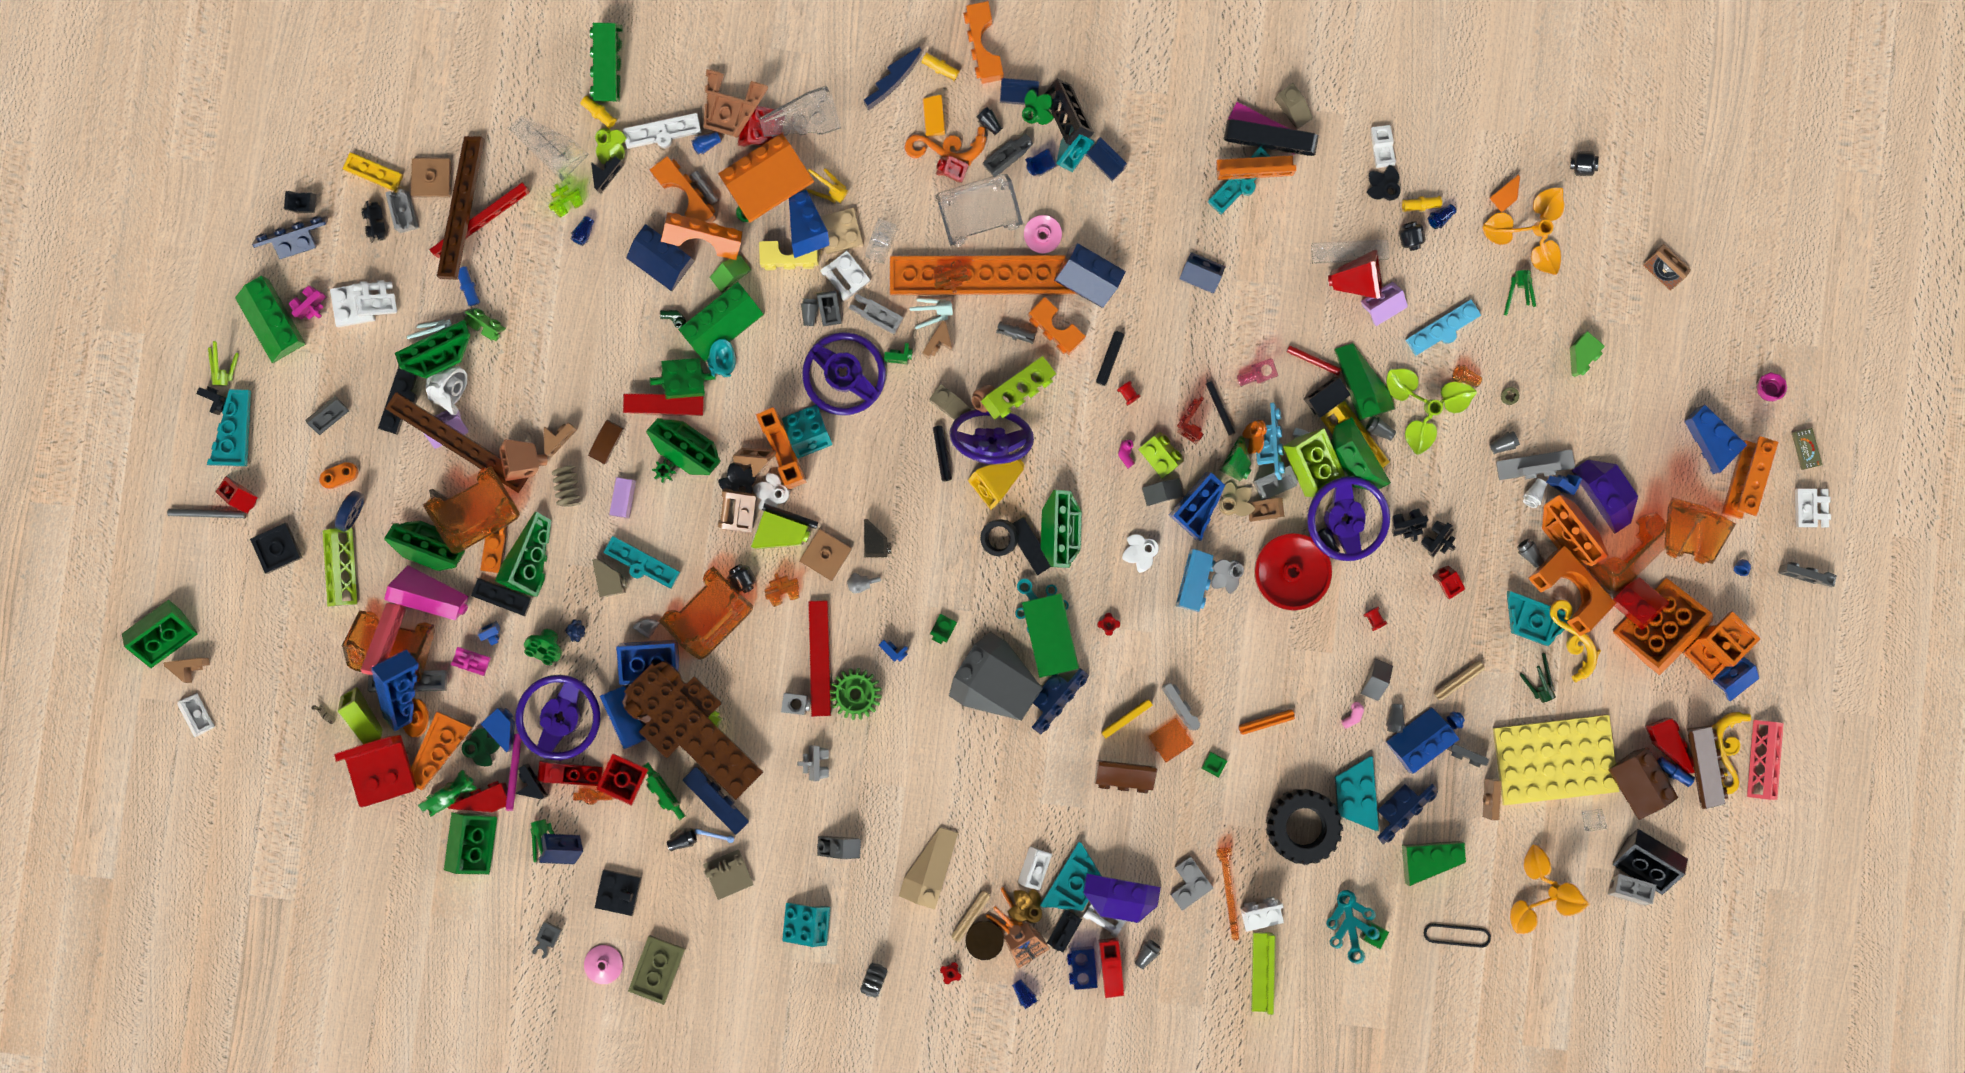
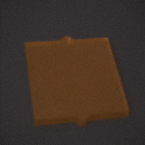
[1148,718,1193,763]

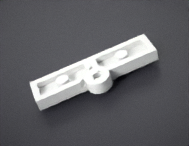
[623,113,702,149]

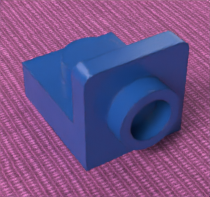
[1546,474,1582,495]
[879,640,908,662]

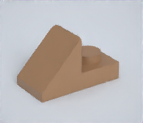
[922,320,953,359]
[544,423,577,457]
[733,448,776,477]
[1249,498,1285,522]
[163,658,210,683]

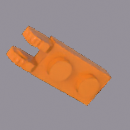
[480,518,507,573]

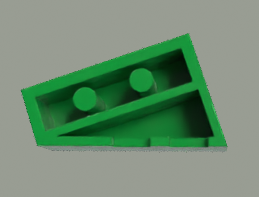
[1402,841,1466,886]

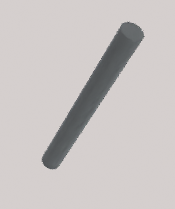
[167,509,246,518]

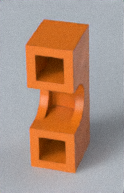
[1028,297,1086,355]

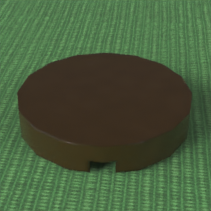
[965,921,1004,960]

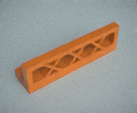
[1216,155,1296,180]

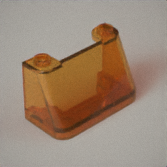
[423,466,520,553]
[1664,497,1736,565]
[1588,512,1668,592]
[659,566,753,660]
[342,610,435,682]

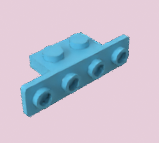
[1256,402,1285,480]

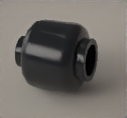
[1570,151,1599,176]
[1399,221,1426,251]
[727,564,756,593]

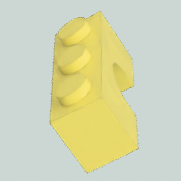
[759,241,819,270]

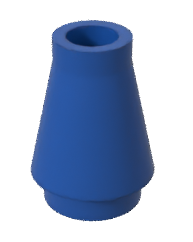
[691,132,721,155]

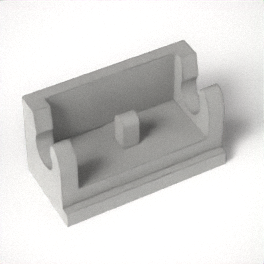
[385,189,419,233]
[1253,465,1298,500]
[1608,874,1656,906]

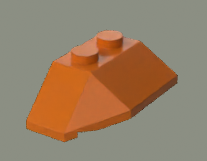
[1542,494,1608,566]

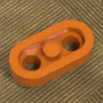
[319,462,359,489]

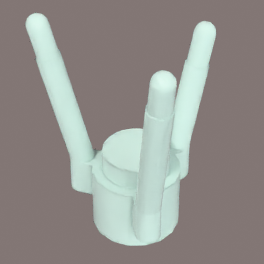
[910,298,953,329]
[407,319,452,339]

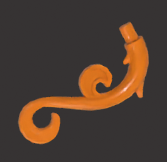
[905,127,987,166]

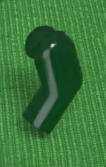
[660,310,686,329]

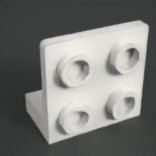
[1240,897,1284,932]

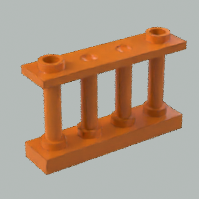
[1722,436,1779,519]

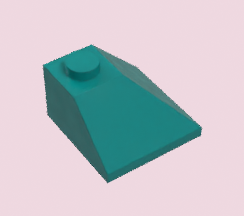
[1056,127,1095,173]

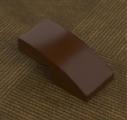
[588,420,624,465]

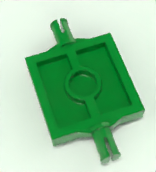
[649,358,716,399]
[642,762,686,821]

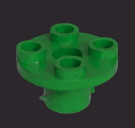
[524,629,562,666]

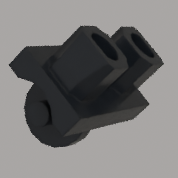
[1392,508,1429,542]
[1421,521,1456,558]

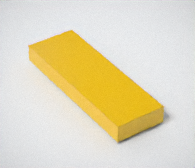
[342,152,404,192]
[1101,699,1153,739]

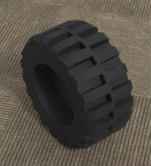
[1266,789,1343,865]

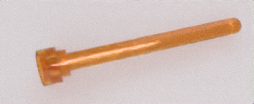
[1216,847,1239,941]

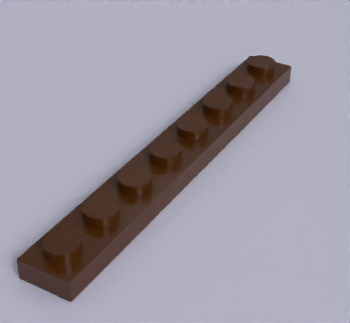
[437,136,484,280]
[385,392,529,493]

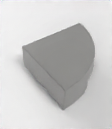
[633,619,660,638]

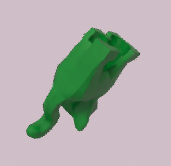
[418,770,477,817]

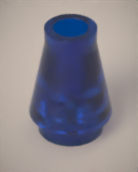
[1427,204,1457,229]
[570,216,594,246]
[1012,979,1038,1010]

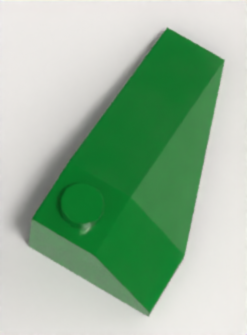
[1334,343,1395,421]
[1220,436,1252,482]

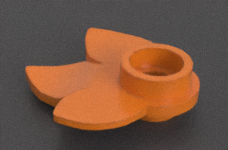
[1242,420,1267,454]

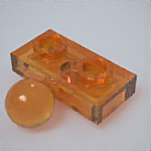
[573,788,616,805]

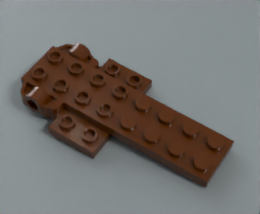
[623,661,764,800]

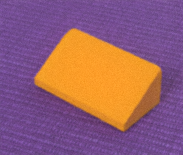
[923,95,945,137]

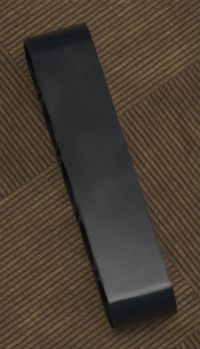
[1224,119,1319,156]

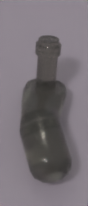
[311,705,336,724]

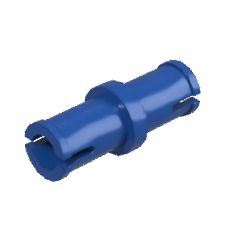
[458,266,480,306]
[1657,756,1695,787]

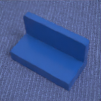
[1713,657,1759,701]

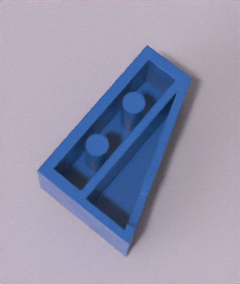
[789,190,830,258]
[1684,405,1747,474]
[1168,472,1225,541]

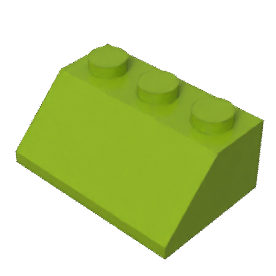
[1283,428,1346,497]

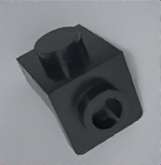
[284,191,316,214]
[196,386,226,415]

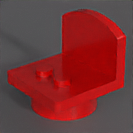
[334,735,417,808]

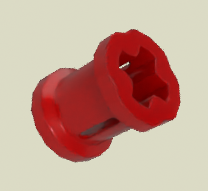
[1117,381,1141,406]
[1363,606,1388,631]

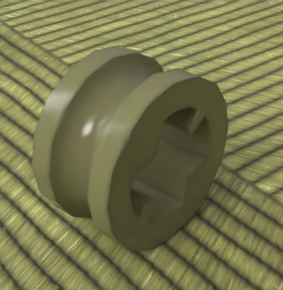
[1501,387,1520,405]

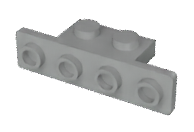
[1496,450,1575,480]

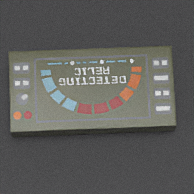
[1792,428,1823,470]

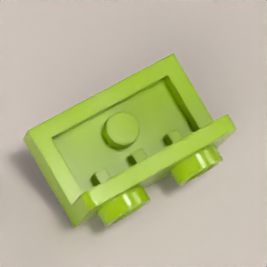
[1138,432,1184,479]

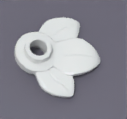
[753,473,789,510]
[1122,534,1159,572]

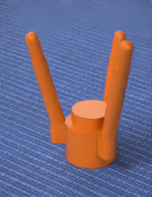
[986,887,1024,934]

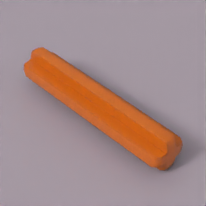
[1239,710,1295,735]

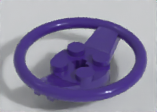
[802,332,886,416]
[950,409,1034,464]
[1307,477,1390,561]
[515,675,601,760]

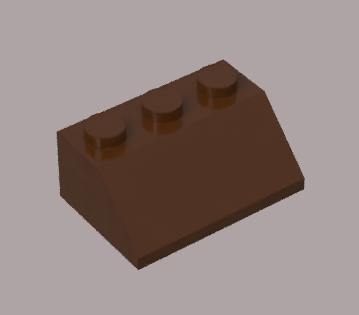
[1608,747,1679,820]
[1094,760,1157,793]

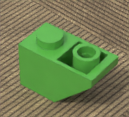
[1570,331,1605,377]

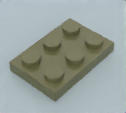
[628,935,685,1005]

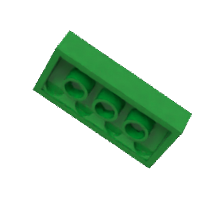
[1022,593,1079,678]

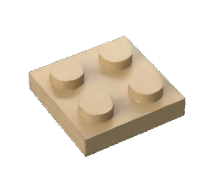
[820,208,863,255]

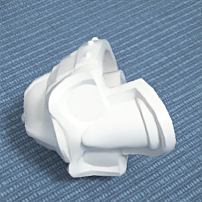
[426,366,467,415]

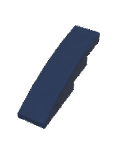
[863,47,922,111]

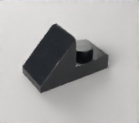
[591,156,624,194]
[515,764,548,800]

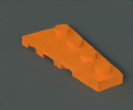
[411,712,473,790]

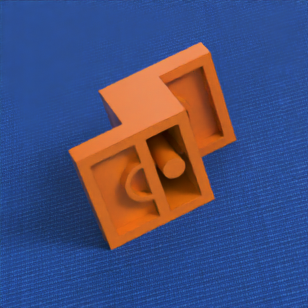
[1682,611,1760,680]

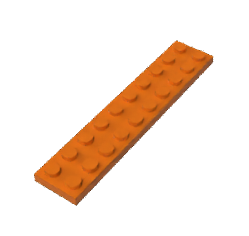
[890,255,1077,295]

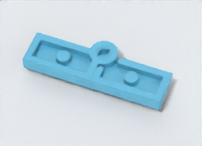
[1406,300,1481,356]

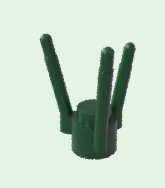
[1520,653,1556,703]

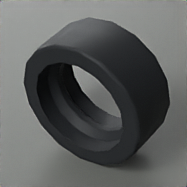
[980,519,1019,557]

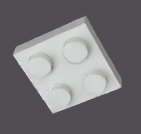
[330,285,376,327]

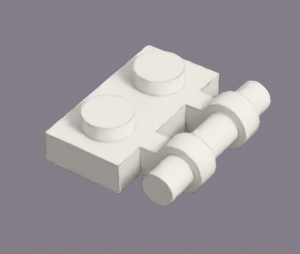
[352,280,397,316]
[1795,489,1831,528]

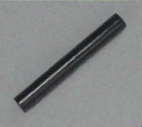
[1206,381,1236,436]
[762,503,818,529]

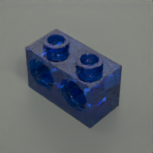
[1067,946,1098,990]

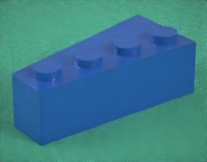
[371,649,418,731]

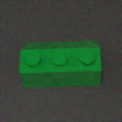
[122,599,198,668]
[443,812,497,875]

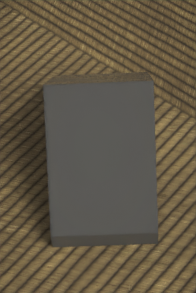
[817,290,842,326]
[1142,478,1184,506]
[1360,658,1393,701]

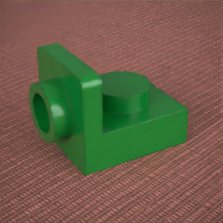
[884,343,913,365]
[930,614,957,645]

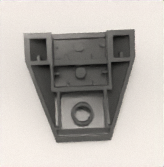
[949,631,1042,721]

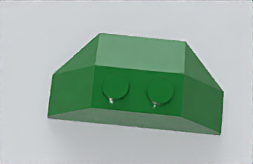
[395,320,470,379]
[1331,417,1391,490]
[646,418,721,475]
[1041,490,1082,568]
[384,521,465,571]

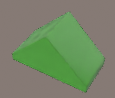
[710,255,751,293]

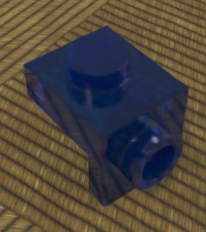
[1025,148,1059,176]

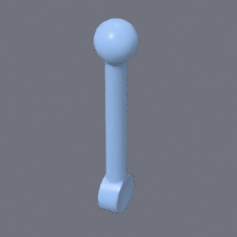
[694,829,734,843]

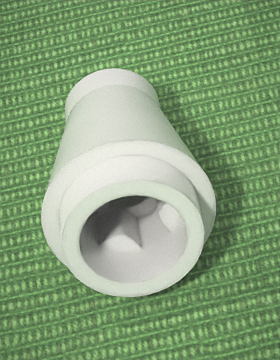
[1523,478,1547,508]

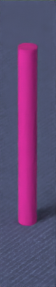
[505,734,522,811]

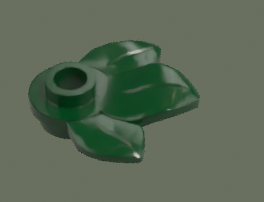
[461,728,500,767]

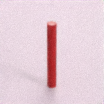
[1286,345,1342,376]

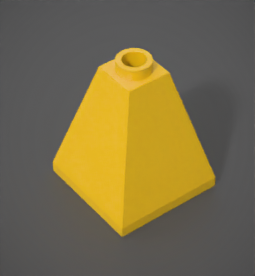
[967,459,1025,510]

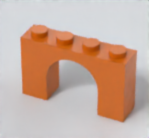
[756,407,807,490]
[1528,545,1616,636]

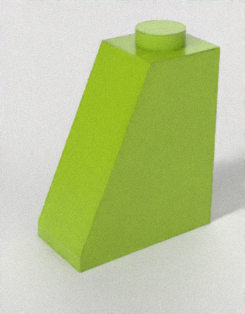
[751,511,811,549]
[338,687,383,744]

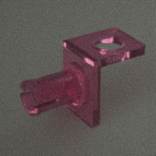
[1237,358,1278,387]

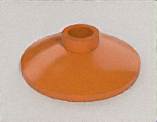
[403,699,429,737]

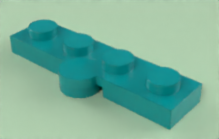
[1207,147,1271,215]
[603,536,681,589]

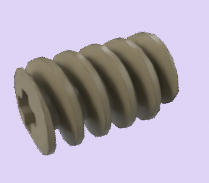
[552,465,581,507]

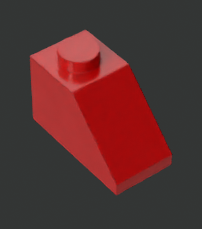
[216,476,258,514]

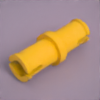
[921,52,960,81]
[580,95,617,128]
[1402,196,1442,212]

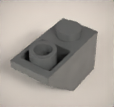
[817,836,861,859]

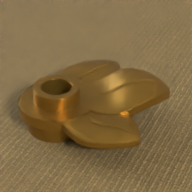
[1007,889,1042,923]

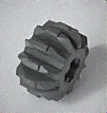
[860,963,888,998]

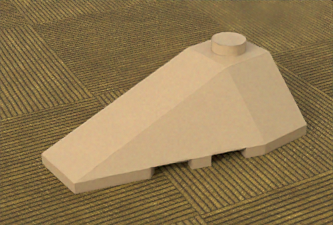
[899,827,958,910]

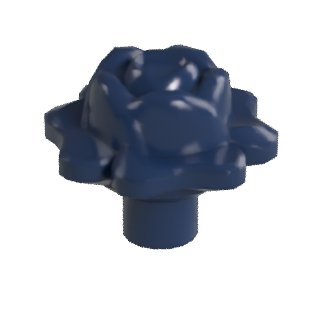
[565,619,585,642]

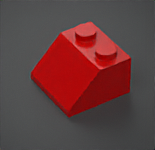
[1613,577,1670,630]

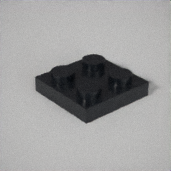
[250,523,302,574]

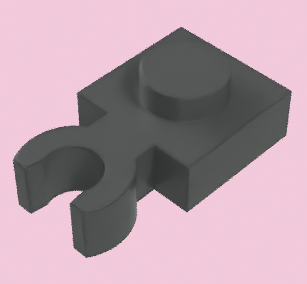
[532,921,563,959]

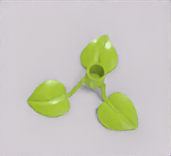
[1386,369,1477,455]

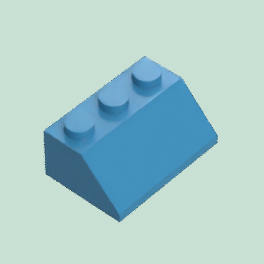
[1175,549,1216,612]

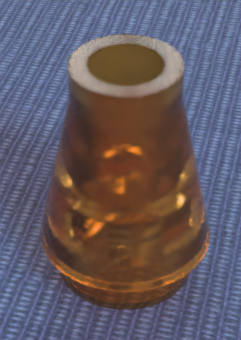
[1452,365,1483,387]

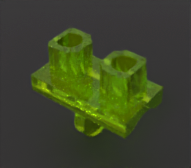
[548,183,584,218]

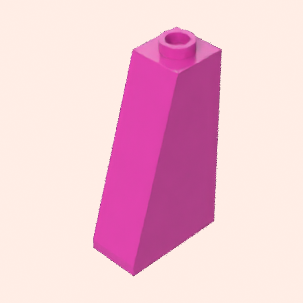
[384,565,469,620]

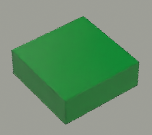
[1201,752,1227,778]

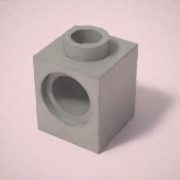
[781,693,811,715]

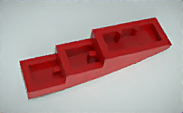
[623,394,704,416]

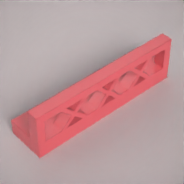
[361,603,406,675]
[1747,720,1784,800]

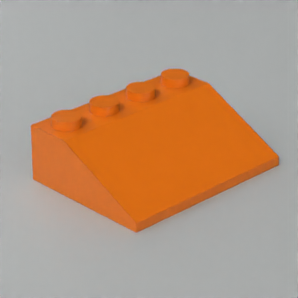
[718,133,814,223]
[1613,578,1713,676]

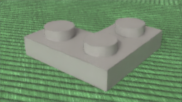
[1170,856,1213,911]

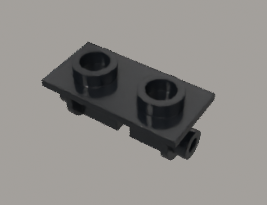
[361,201,387,243]
[1047,910,1082,953]

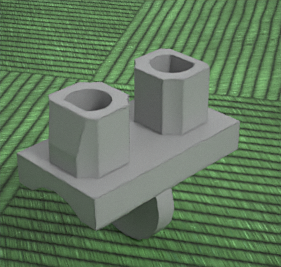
[797,745,829,781]

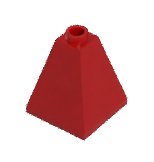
[1328,250,1383,299]
[596,753,649,806]

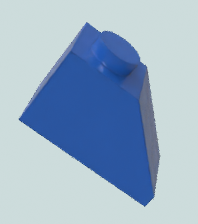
[481,708,515,752]

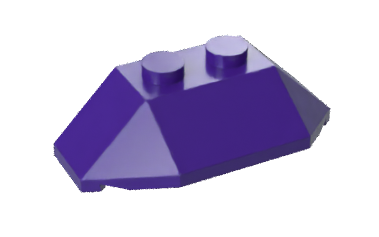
[1571,460,1638,534]
[1083,873,1161,923]

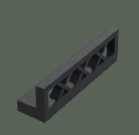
[1044,78,1094,145]

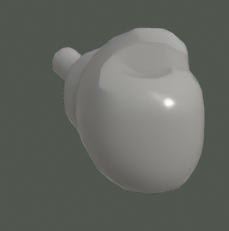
[847,573,881,594]

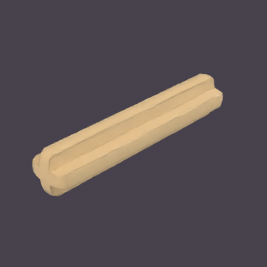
[1434,661,1485,701]
[951,890,991,942]

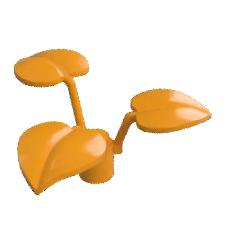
[1482,188,1564,275]
[1510,844,1590,934]

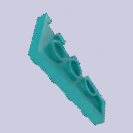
[207,389,251,467]

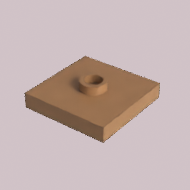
[411,158,451,197]
[799,529,852,581]
[1482,778,1502,821]

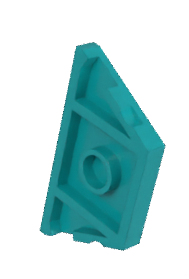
[1507,591,1573,646]
[1335,756,1379,831]
[1040,841,1102,911]

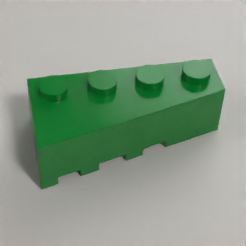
[590,23,623,102]

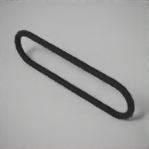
[1424,924,1491,948]

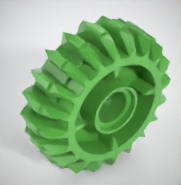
[830,668,882,720]

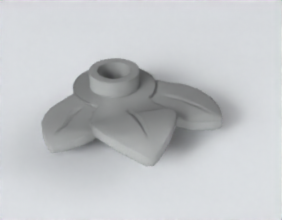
[1211,559,1244,594]

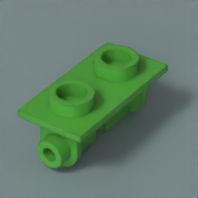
[464,308,506,341]

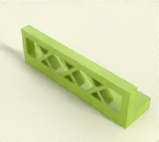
[322,528,357,607]
[1251,932,1275,1015]

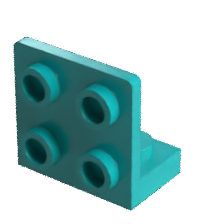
[782,405,833,459]
[782,903,830,947]

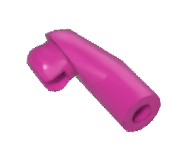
[1118,439,1135,469]

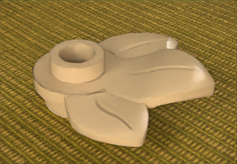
[1219,482,1255,517]

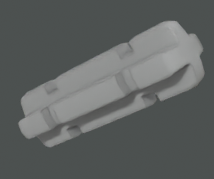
[690,171,719,205]

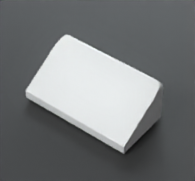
[177,693,215,737]
[1018,847,1052,891]

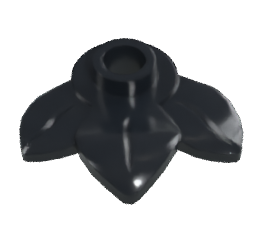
[1366,165,1401,201]
[718,463,756,494]

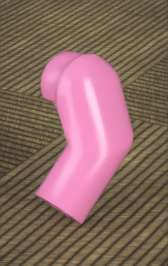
[1341,702,1364,729]

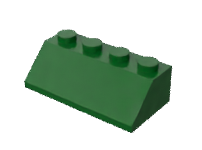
[235,276,306,363]
[678,282,764,362]

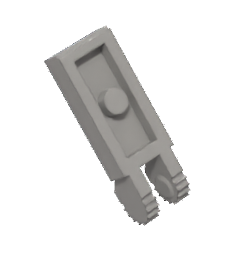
[849,294,904,335]
[1162,683,1201,730]

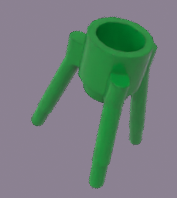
[1504,270,1536,316]
[530,819,555,863]

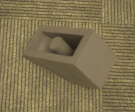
[1275,83,1313,130]
[929,384,972,420]
[592,559,628,598]

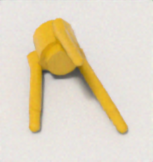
[805,168,848,204]

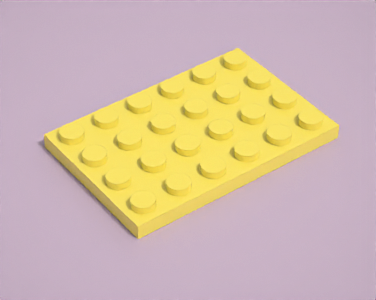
[1493,715,1619,805]

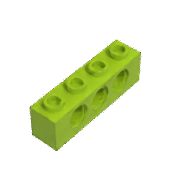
[981,356,1056,420]

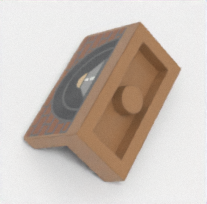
[1643,244,1691,291]

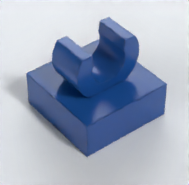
[478,621,500,646]

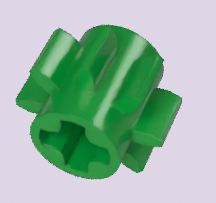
[652,459,677,484]

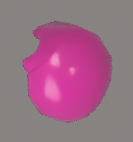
[1756,372,1787,402]

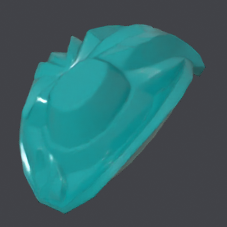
[707,339,736,377]

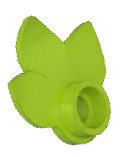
[595,128,627,164]

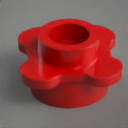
[1097,613,1120,636]
[940,962,962,985]

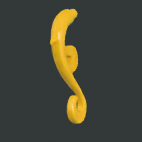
[1550,600,1601,683]
[1712,712,1751,795]

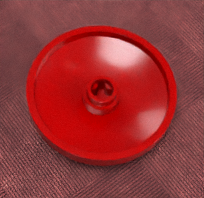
[1254,533,1332,611]

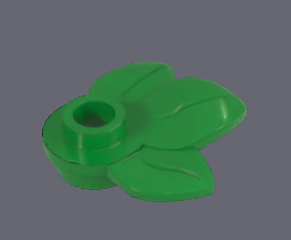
[1022,89,1054,125]

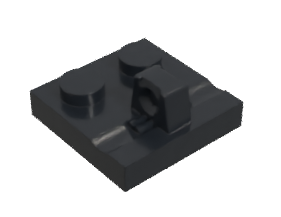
[594,869,642,916]

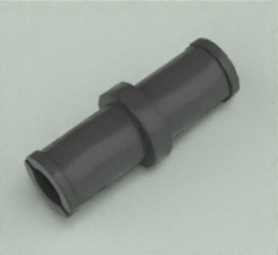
[996,321,1036,344]

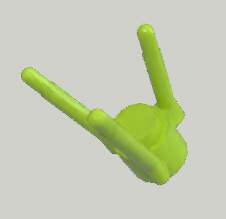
[208,341,239,386]

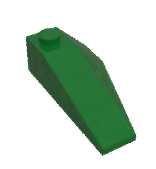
[495,512,551,597]

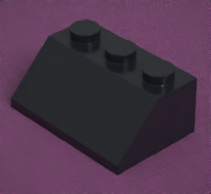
[1612,829,1688,895]

